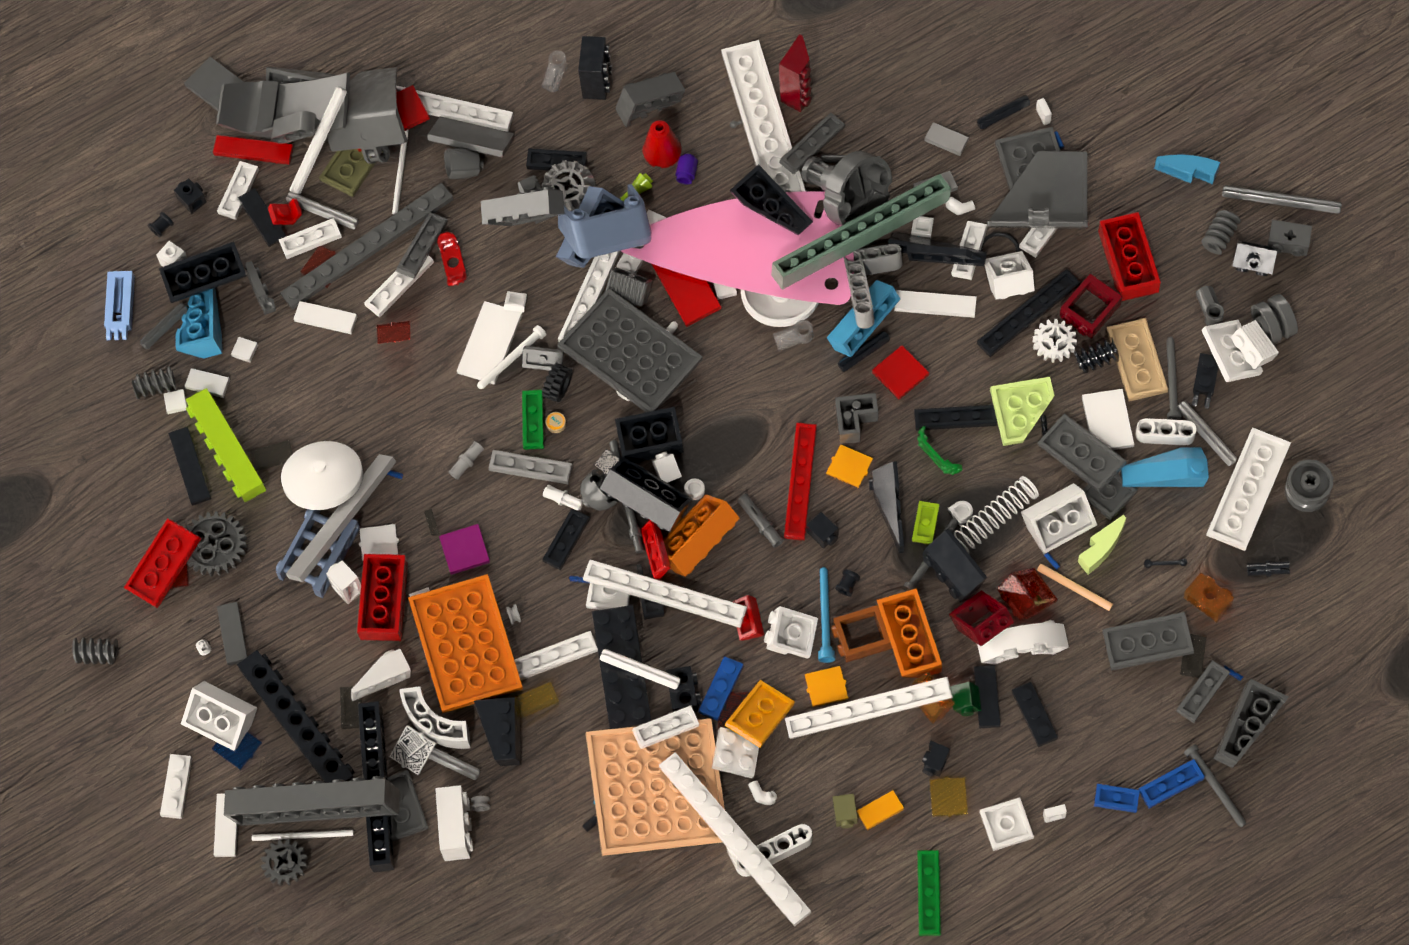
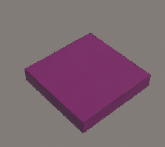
[439,524,490,575]

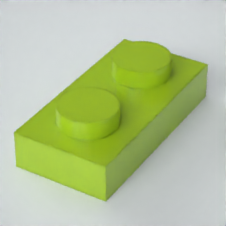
[912,501,939,544]

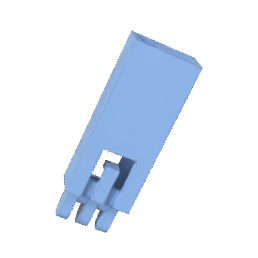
[104,271,135,340]

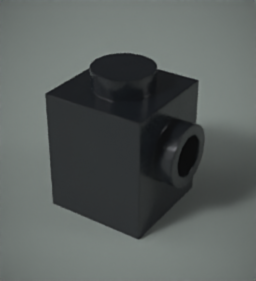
[174,178,207,214]

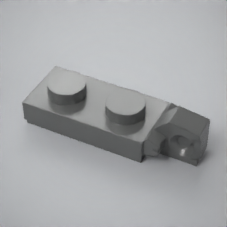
[245,261,276,315]

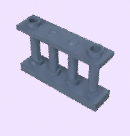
[276,509,360,598]

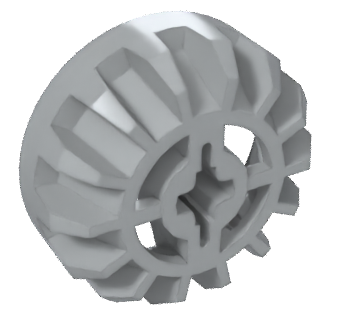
[542,160,596,211]

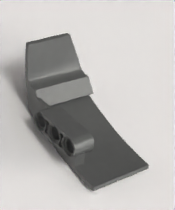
[216,73,350,144]

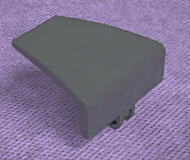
[327,67,407,164]
[987,151,1089,229]

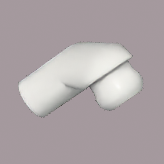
[945,197,975,215]
[748,781,777,805]

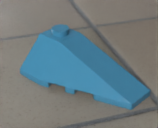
[176,288,222,359]
[1121,447,1209,487]

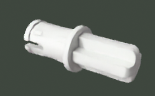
[543,485,583,511]

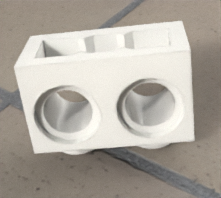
[326,561,361,604]

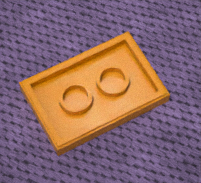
[725,680,795,748]

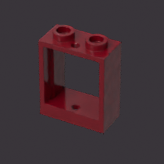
[1060,274,1122,339]
[949,590,1014,646]

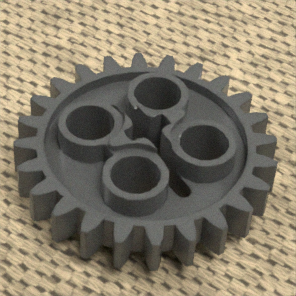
[186,511,247,577]

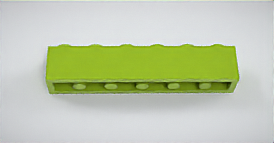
[185,388,266,502]

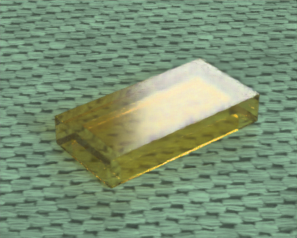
[515,682,559,718]

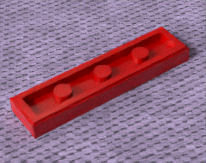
[213,135,294,165]

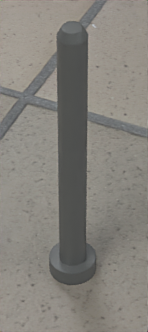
[1166,337,1182,420]
[902,518,958,591]
[1184,744,1246,827]

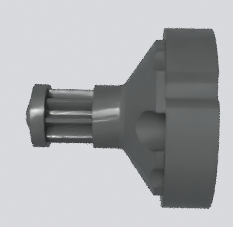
[802,151,892,226]

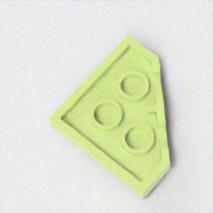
[990,377,1055,446]

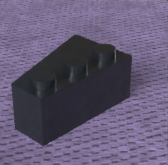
[474,697,521,766]

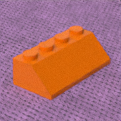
[663,494,740,577]
[877,588,942,678]

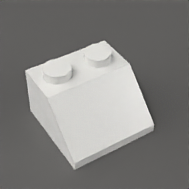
[985,251,1035,299]

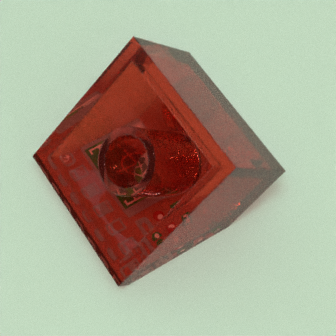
[996,568,1058,621]

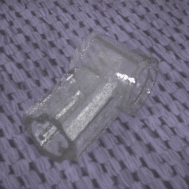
[542,50,568,92]
[773,320,814,351]

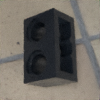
[666,666,701,712]

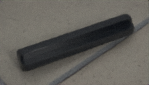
[977,95,1030,129]
[838,331,890,372]

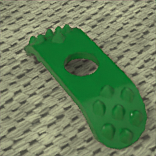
[917,426,963,475]

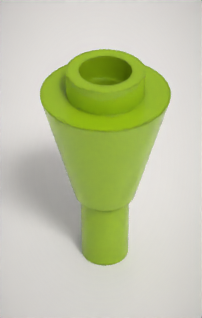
[620,173,653,202]

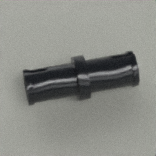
[1247,560,1290,577]

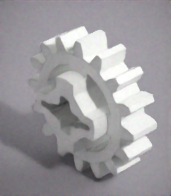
[1032,319,1077,363]

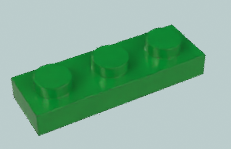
[522,390,544,450]

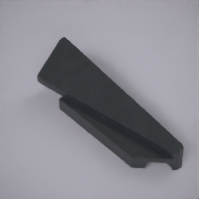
[888,232,987,266]

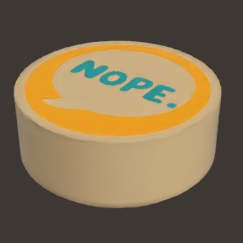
[545,412,566,433]

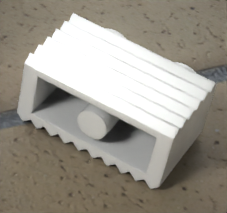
[1231,320,1279,369]

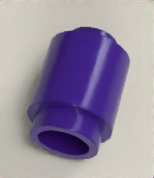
[675,154,698,185]

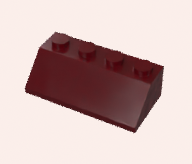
[779,34,812,112]

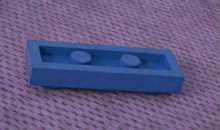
[699,656,744,721]
[1138,759,1205,809]

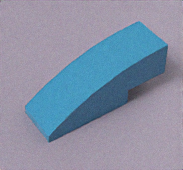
[1154,155,1220,184]

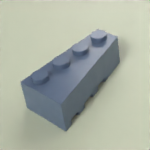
[556,186,625,268]

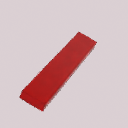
[784,423,817,540]

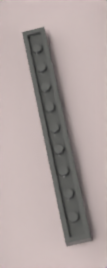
[280,182,454,310]

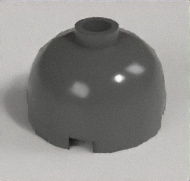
[580,469,619,511]

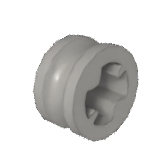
[506,604,521,625]
[471,796,490,811]

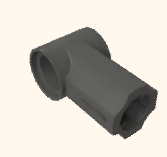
[1196,285,1224,326]

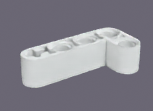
[726,824,812,877]

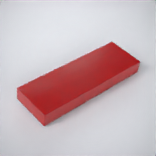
[641,520,671,580]

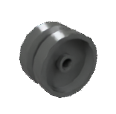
[1251,294,1298,345]
[1285,460,1333,512]

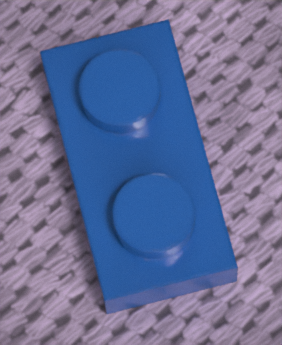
[1094,784,1140,813]

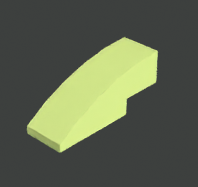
[1078,515,1126,575]

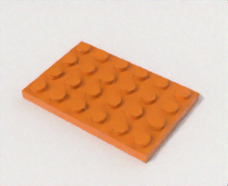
[408,574,523,713]

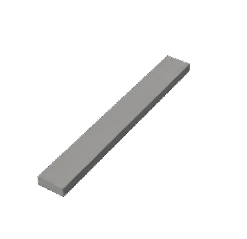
[286,454,396,582]

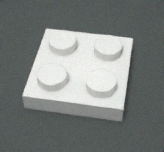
[712,727,759,778]

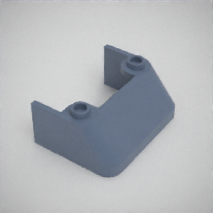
[558,184,652,259]

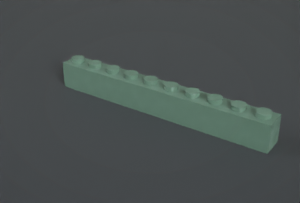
[771,174,951,290]

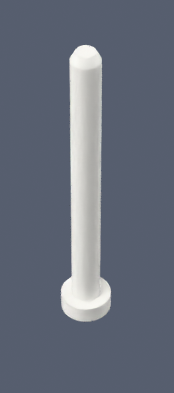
[477,325,546,389]

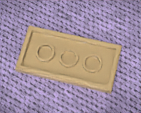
[1106,318,1168,401]

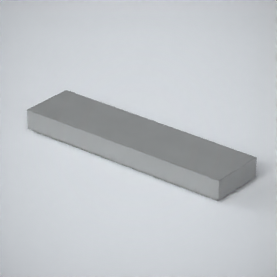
[489,450,573,484]

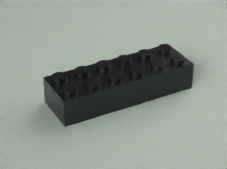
[592,605,651,729]

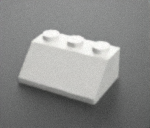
[1021,483,1097,554]
[181,681,257,751]

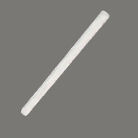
[392,130,409,215]
[252,830,354,841]

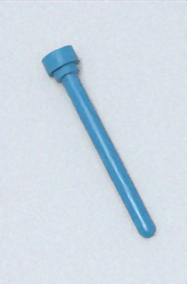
[818,567,835,663]

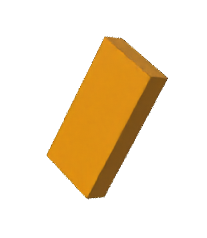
[856,790,904,830]

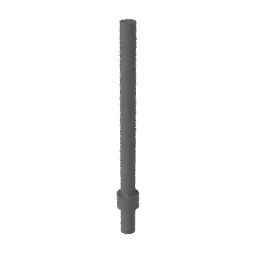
[609,440,644,554]

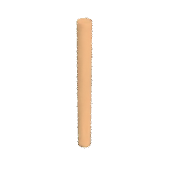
[1037,564,1113,611]

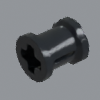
[147,212,174,238]
[835,569,860,597]

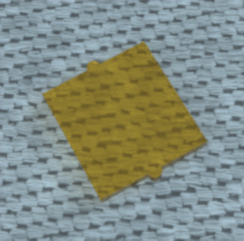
[930,777,967,818]

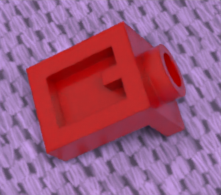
[268,198,302,225]

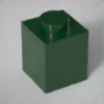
[950,681,981,716]

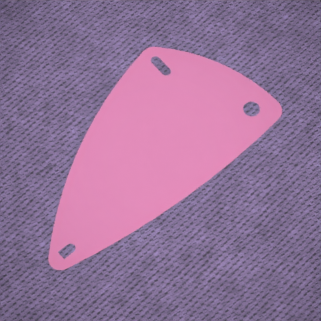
[621,191,854,305]

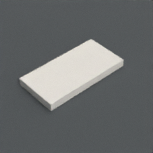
[457,301,522,385]

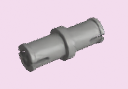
[448,441,484,480]

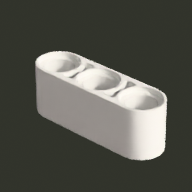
[1135,418,1197,445]

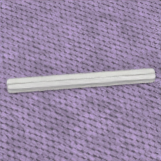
[290,87,347,195]

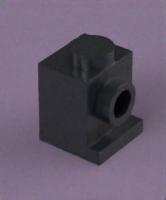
[922,740,950,777]

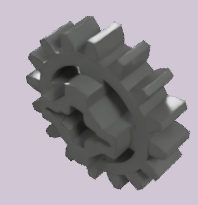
[261,839,308,886]

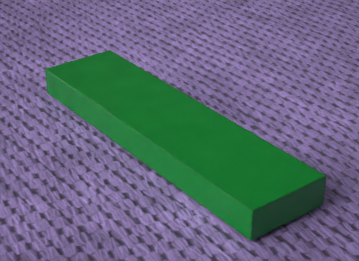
[917,850,941,936]

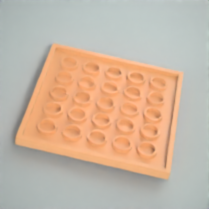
[586,719,725,856]

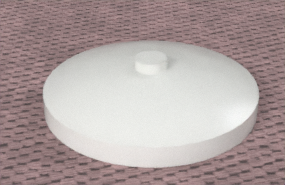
[741,289,819,327]
[281,441,363,510]

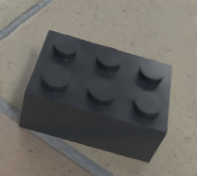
[578,36,613,100]
[615,407,684,463]

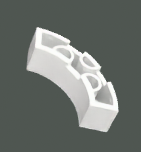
[977,620,1069,665]
[400,687,470,749]

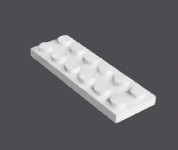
[1206,427,1291,551]

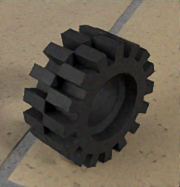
[542,363,573,403]

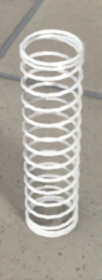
[954,476,1039,554]

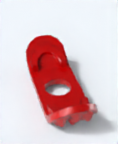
[437,232,467,286]

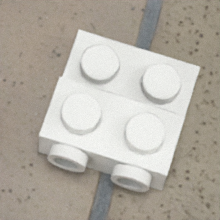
[764,606,818,659]

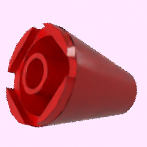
[643,120,682,168]

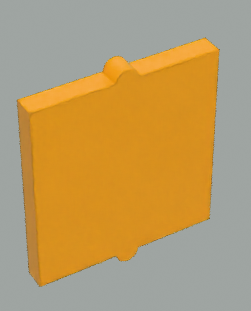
[826,445,873,488]
[805,666,848,707]

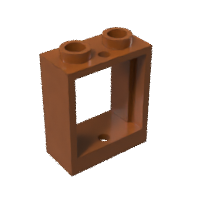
[831,605,892,663]

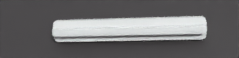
[600,649,680,689]

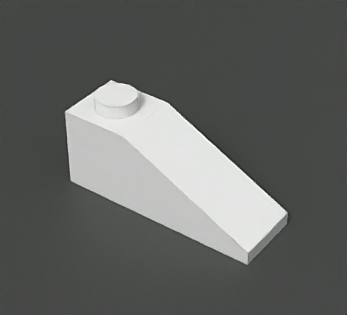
[351,649,411,701]

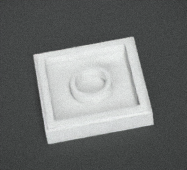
[586,582,630,610]
[979,797,1034,851]

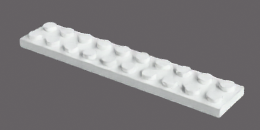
[721,40,805,192]

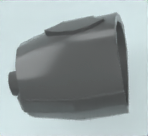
[444,148,484,179]

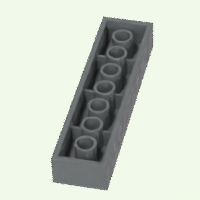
[224,776,400,826]

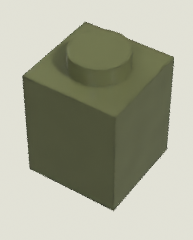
[833,794,857,828]

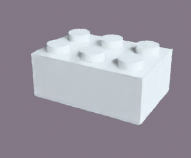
[435,785,473,861]

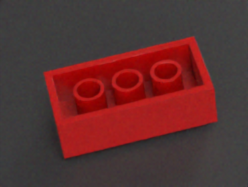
[1098,212,1161,301]
[357,554,408,641]

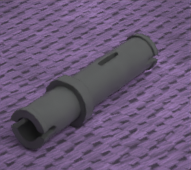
[737,494,784,548]

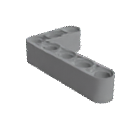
[844,244,903,329]

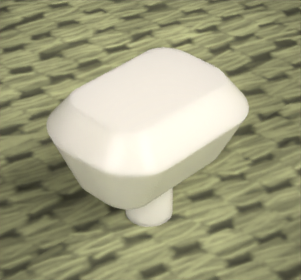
[196,639,211,655]

